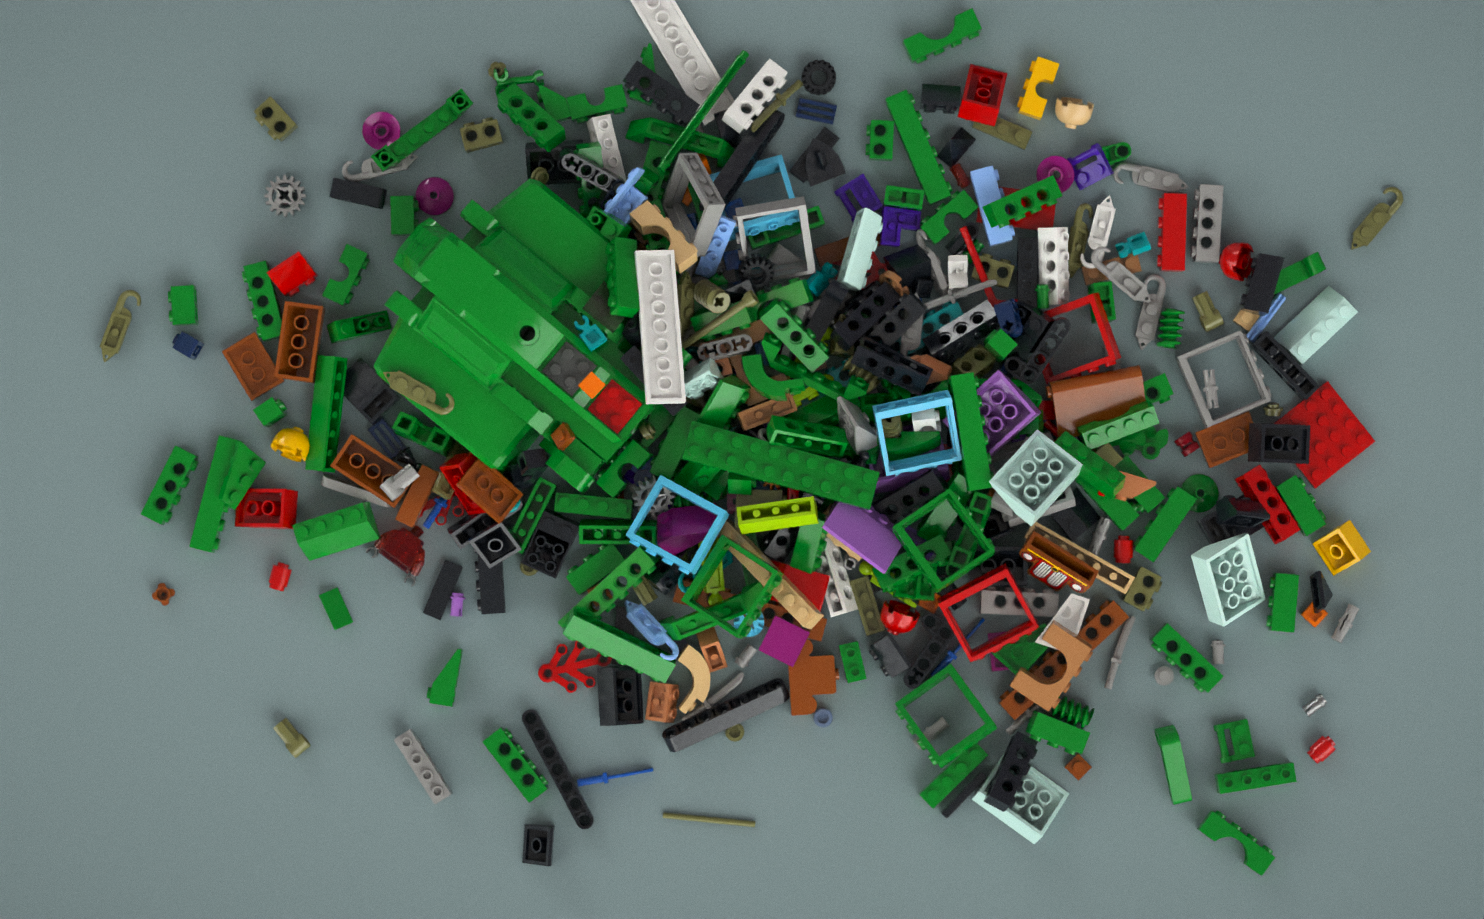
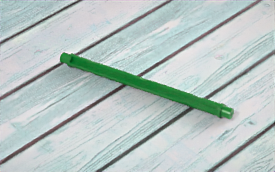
[657,50,749,173]

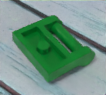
[1213,719,1255,763]

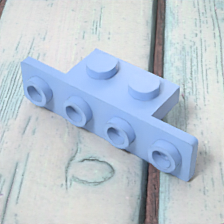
[604,167,648,224]
[695,215,736,278]

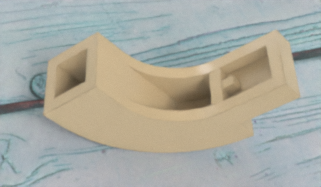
[676,644,711,714]

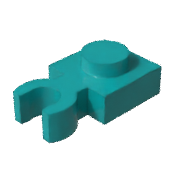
[1115,232,1151,258]
[807,262,838,297]
[574,315,607,352]

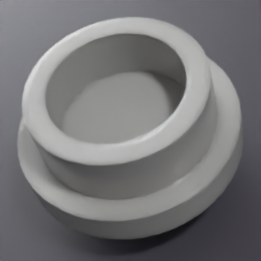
[1154,666,1174,686]

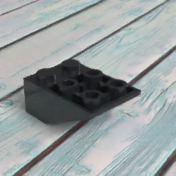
[344,357,401,425]
[1197,494,1264,544]
[521,508,580,579]

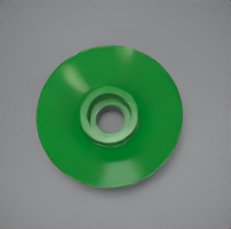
[1181,474,1219,513]

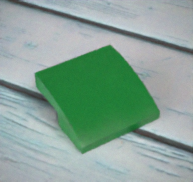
[893,561,937,601]

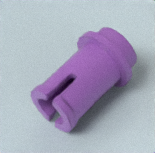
[450,592,465,617]

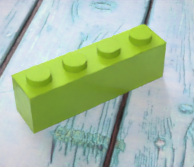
[737,496,819,534]

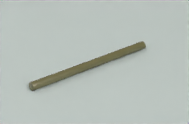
[663,812,755,827]

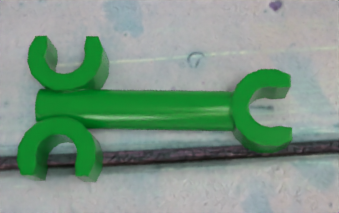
[493,68,544,96]

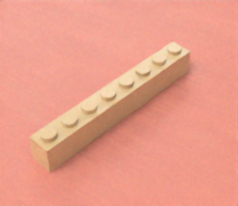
[717,517,824,629]

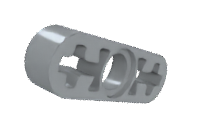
[697,334,753,362]

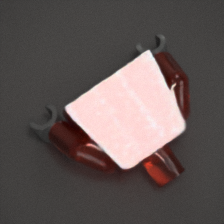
[366,525,425,587]

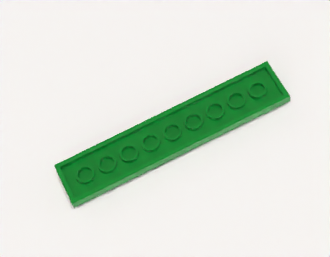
[682,421,880,510]

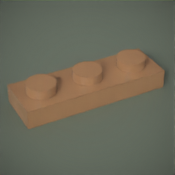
[1081,254,1142,286]
[737,393,798,431]

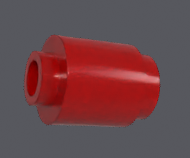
[1113,535,1133,563]
[268,562,292,591]
[1307,736,1336,764]

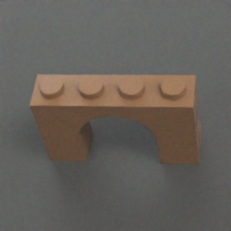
[723,319,791,407]
[1010,620,1093,712]

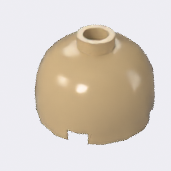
[1055,97,1094,129]

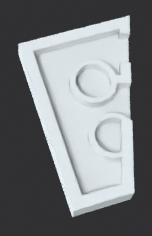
[1035,593,1090,650]

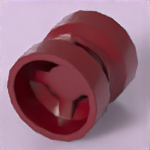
[1174,431,1200,457]

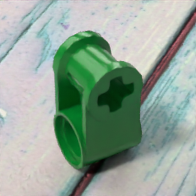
[1101,142,1131,166]

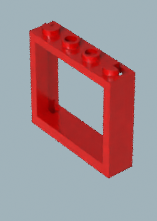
[1037,293,1121,384]
[937,563,1039,662]

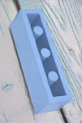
[969,165,1015,247]

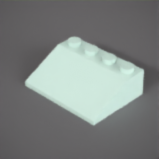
[989,429,1083,526]
[1191,533,1266,626]
[972,750,1069,844]

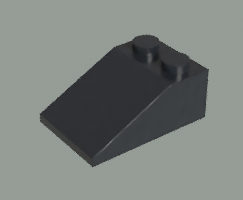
[1248,423,1310,464]

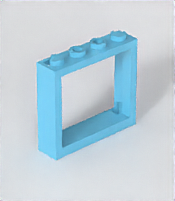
[710,154,799,241]
[872,390,962,476]
[626,475,730,575]

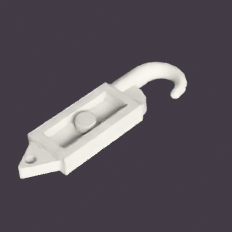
[1080,195,1116,269]

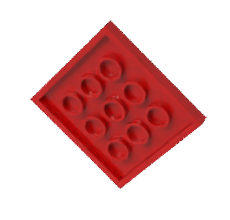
[1273,381,1375,489]

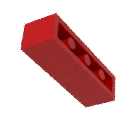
[1157,193,1187,272]

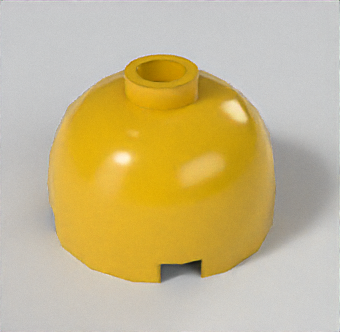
[271,427,310,462]

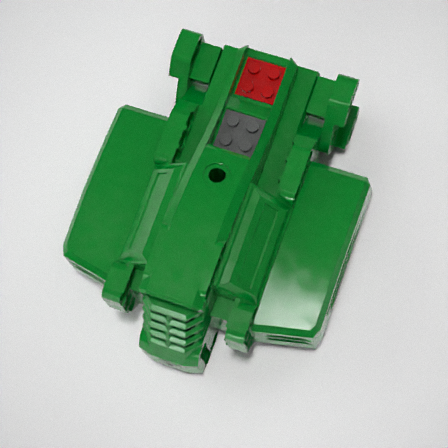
[374,179,693,495]

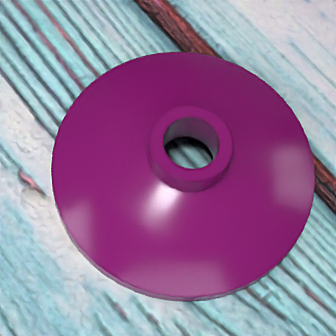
[362,112,401,150]
[1036,156,1074,193]
[415,177,454,215]

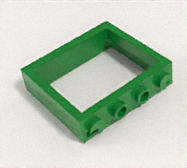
[892,488,995,593]
[681,535,784,639]
[895,664,997,768]

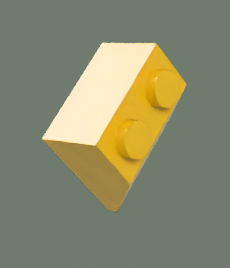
[1312,520,1371,576]

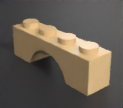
[629,200,698,274]

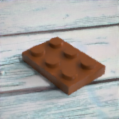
[222,332,285,401]
[1195,411,1253,468]
[456,458,524,524]

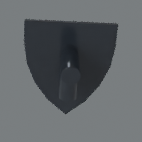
[805,138,845,187]

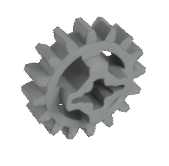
[264,175,307,217]
[632,475,675,516]

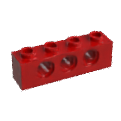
[1235,464,1301,545]

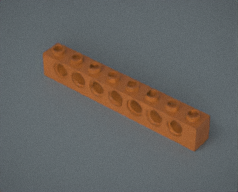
[672,577,827,641]
[998,600,1129,720]

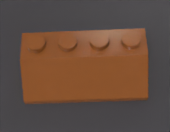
[274,301,326,384]
[330,434,413,508]

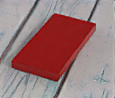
[976,186,1057,231]

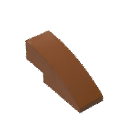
[395,465,440,528]

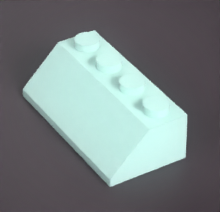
[837,208,883,292]
[1273,286,1358,365]

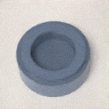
[813,708,833,727]

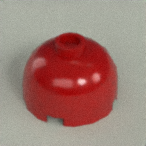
[1219,242,1254,281]
[880,600,920,635]

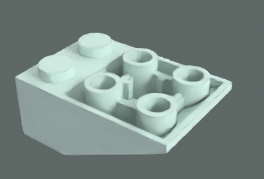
[684,358,723,399]

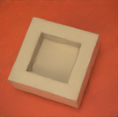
[1233,309,1259,332]

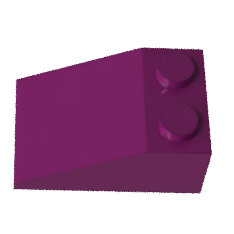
[657,503,717,555]

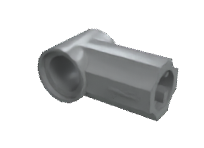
[380,464,420,501]

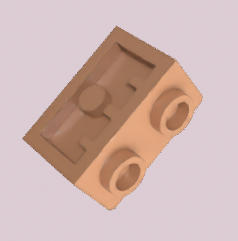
[645,681,680,723]

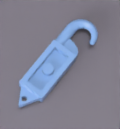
[624,600,679,660]

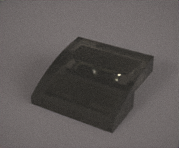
[582,281,625,333]

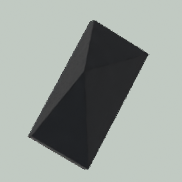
[714,109,742,147]
[937,127,976,169]
[718,278,757,303]
[1310,571,1333,613]

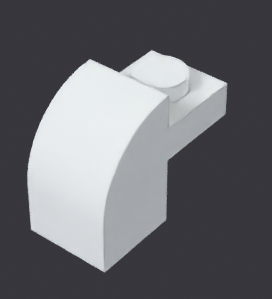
[947,255,968,297]

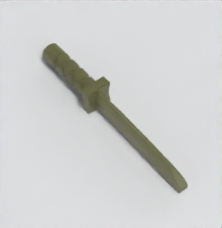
[751,80,803,132]

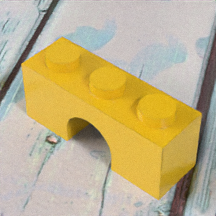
[1017,57,1059,120]

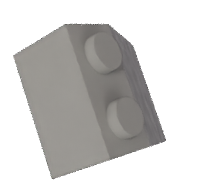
[837,396,878,455]

